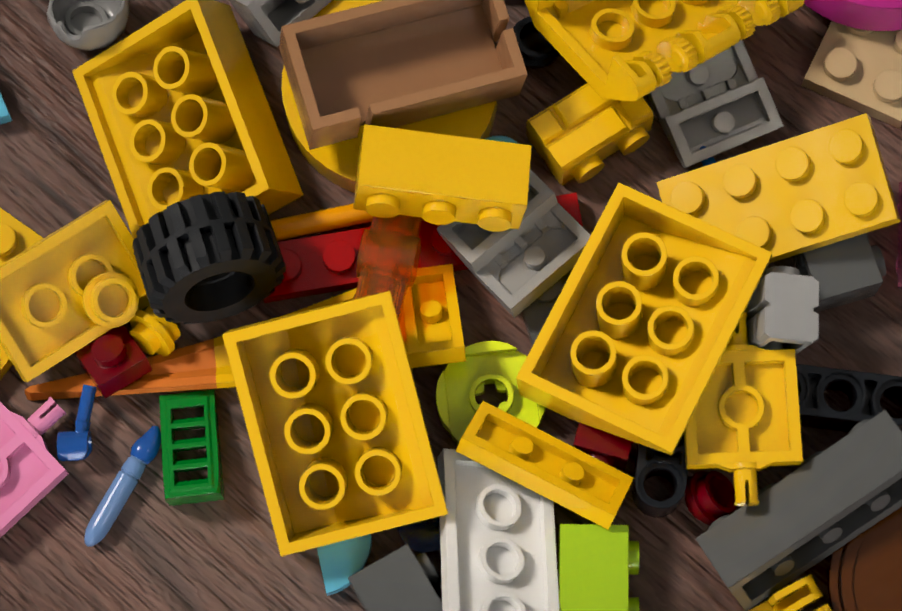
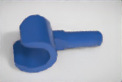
[57,384,97,461]

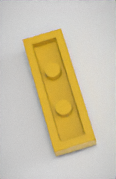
[456,401,634,529]

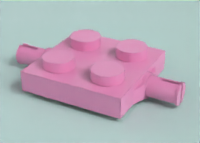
[0,397,69,538]

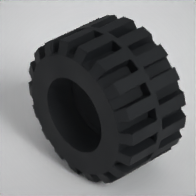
[133,191,286,324]

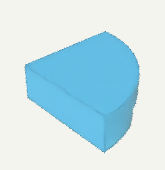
[317,534,372,596]

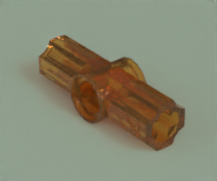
[353,215,423,325]

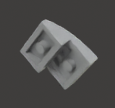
[647,40,784,168]
[437,170,591,318]

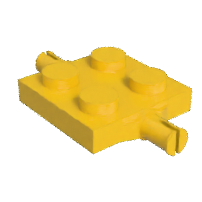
[684,312,803,507]

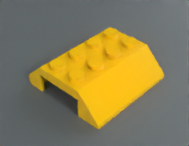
[524,0,805,102]

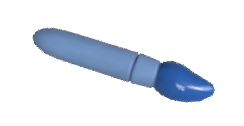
[84,426,161,547]

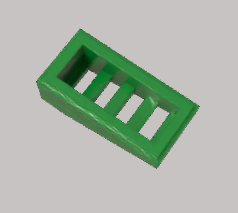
[159,389,225,506]

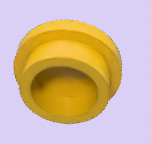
[82,272,139,328]
[129,305,181,356]

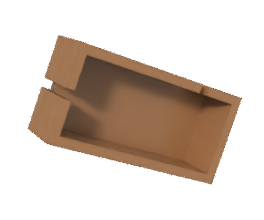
[279,0,528,150]

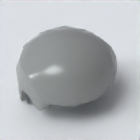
[47,0,130,50]

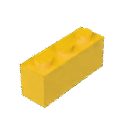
[353,124,532,232]

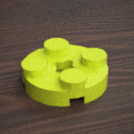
[436,341,546,445]

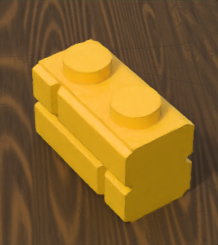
[526,83,654,185]

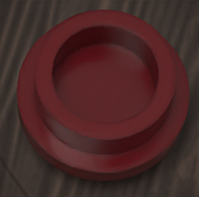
[685,471,736,526]

